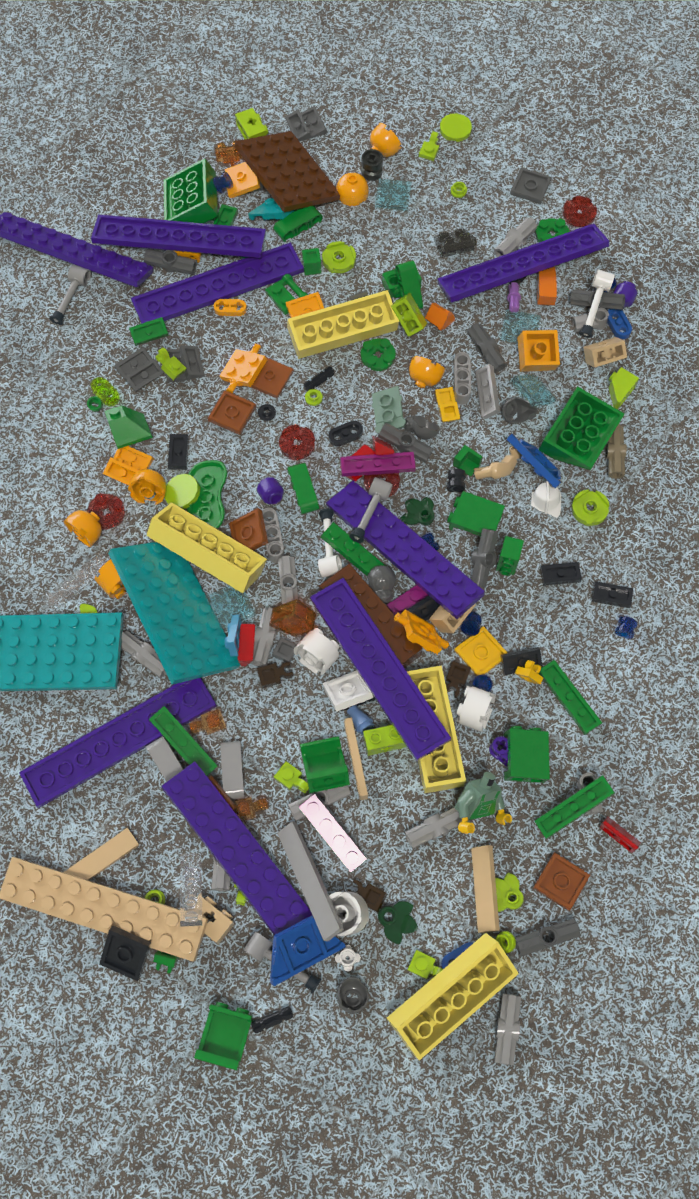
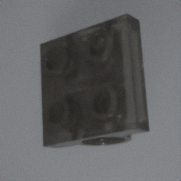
[434,228,477,258]

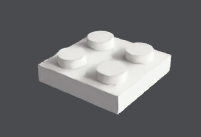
[323,671,373,712]

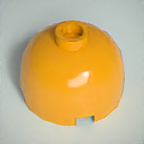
[370,123,402,157]
[336,172,369,206]
[409,356,446,389]
[128,469,166,505]
[63,510,102,547]

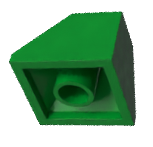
[104,405,153,449]

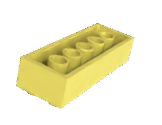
[287,290,399,359]
[146,502,267,593]
[407,666,466,794]
[387,933,519,1060]

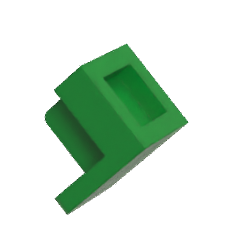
[302,248,321,276]
[453,445,483,477]

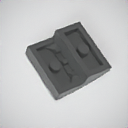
[285,105,328,142]
[165,345,205,382]
[114,347,164,392]

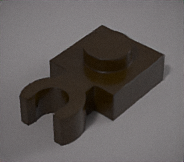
[446,661,471,698]
[257,662,293,689]
[347,880,388,913]

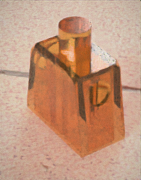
[269,599,318,637]

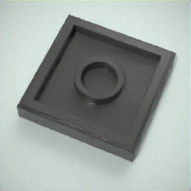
[510,167,552,204]

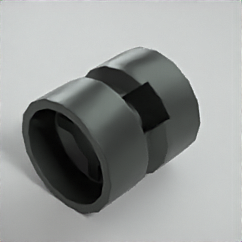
[361,149,383,181]

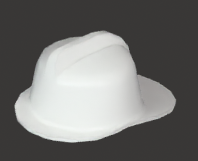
[531,481,561,518]

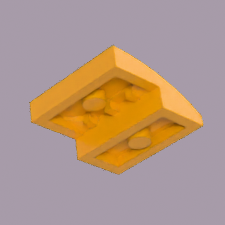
[103,446,154,486]

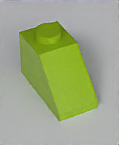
[609,367,639,409]

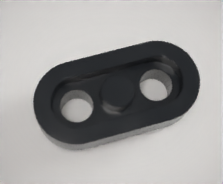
[328,421,363,447]

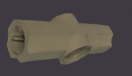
[605,424,627,479]

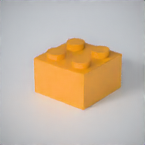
[517,330,560,372]

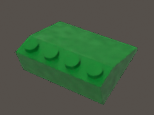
[163,158,218,223]
[539,386,624,470]

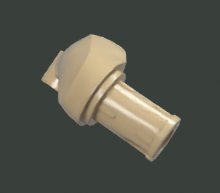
[474,446,522,480]

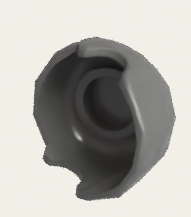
[336,977,369,1014]

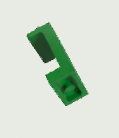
[447,491,505,536]
[504,726,550,783]
[300,736,350,793]
[194,1002,253,1071]

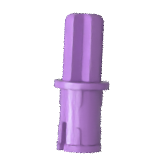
[507,282,521,313]

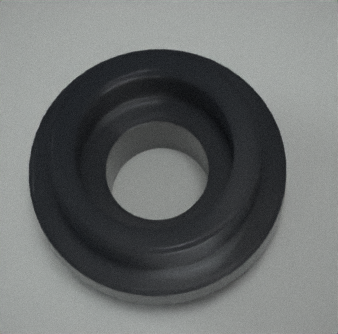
[258,404,276,421]

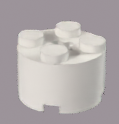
[294,628,339,675]
[457,686,496,732]
[329,892,369,936]

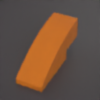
[537,266,557,305]

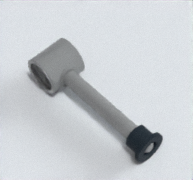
[49,265,91,325]
[349,477,393,543]
[243,932,322,994]

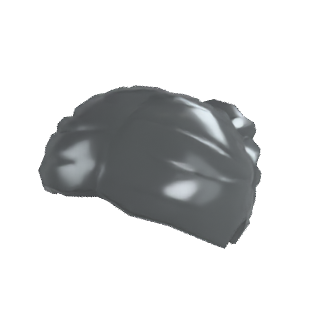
[502,397,538,424]
[405,416,440,440]
[367,565,396,604]

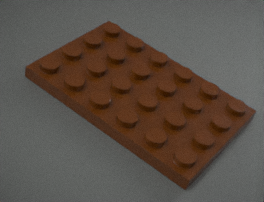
[234,131,340,212]

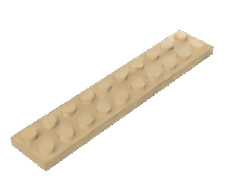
[0,857,208,962]

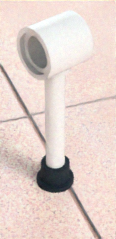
[579,269,615,338]
[318,509,342,577]

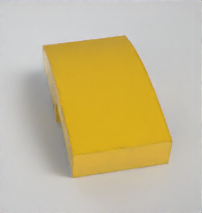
[434,387,460,423]

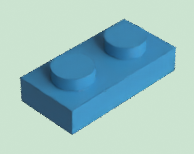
[225,615,242,656]

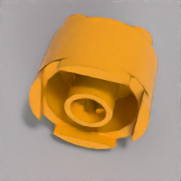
[94,559,126,600]

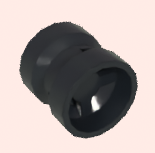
[447,468,466,493]

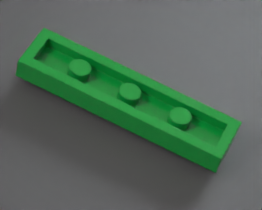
[320,522,386,576]
[538,660,602,735]
[149,706,218,776]
[535,775,616,839]

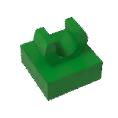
[153,950,179,974]

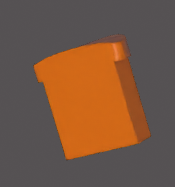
[425,303,455,331]

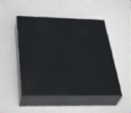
[99,926,151,981]

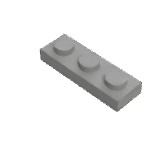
[475,364,500,419]

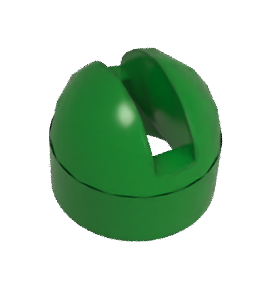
[87,396,103,412]

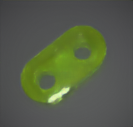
[90,377,120,407]

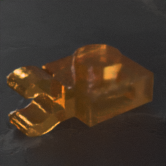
[189,709,226,735]
[233,797,269,821]

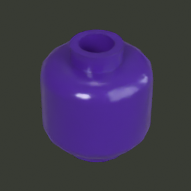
[613,281,638,309]
[257,477,284,504]

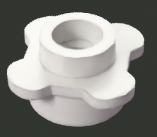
[335,945,361,972]

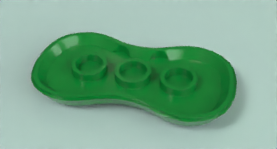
[187,460,227,529]

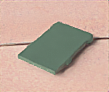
[371,386,406,434]

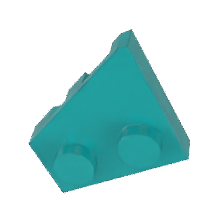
[248,198,294,220]

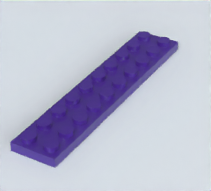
[0,212,154,287]
[91,214,266,258]
[437,223,609,303]
[131,242,304,324]
[326,481,485,619]
[310,578,452,761]
[19,678,217,809]
[161,761,313,935]

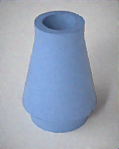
[347,705,374,735]

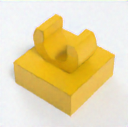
[515,660,543,685]

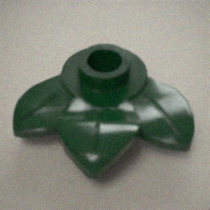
[400,497,435,526]
[378,901,418,944]

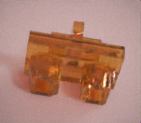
[215,140,243,167]

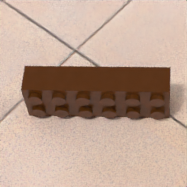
[319,564,423,668]

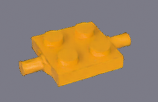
[220,343,267,394]
[394,609,449,655]

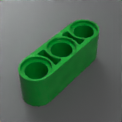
[273,206,323,242]
[395,260,423,310]
[287,462,319,515]

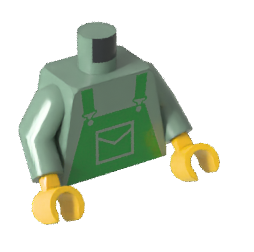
[454,772,512,834]

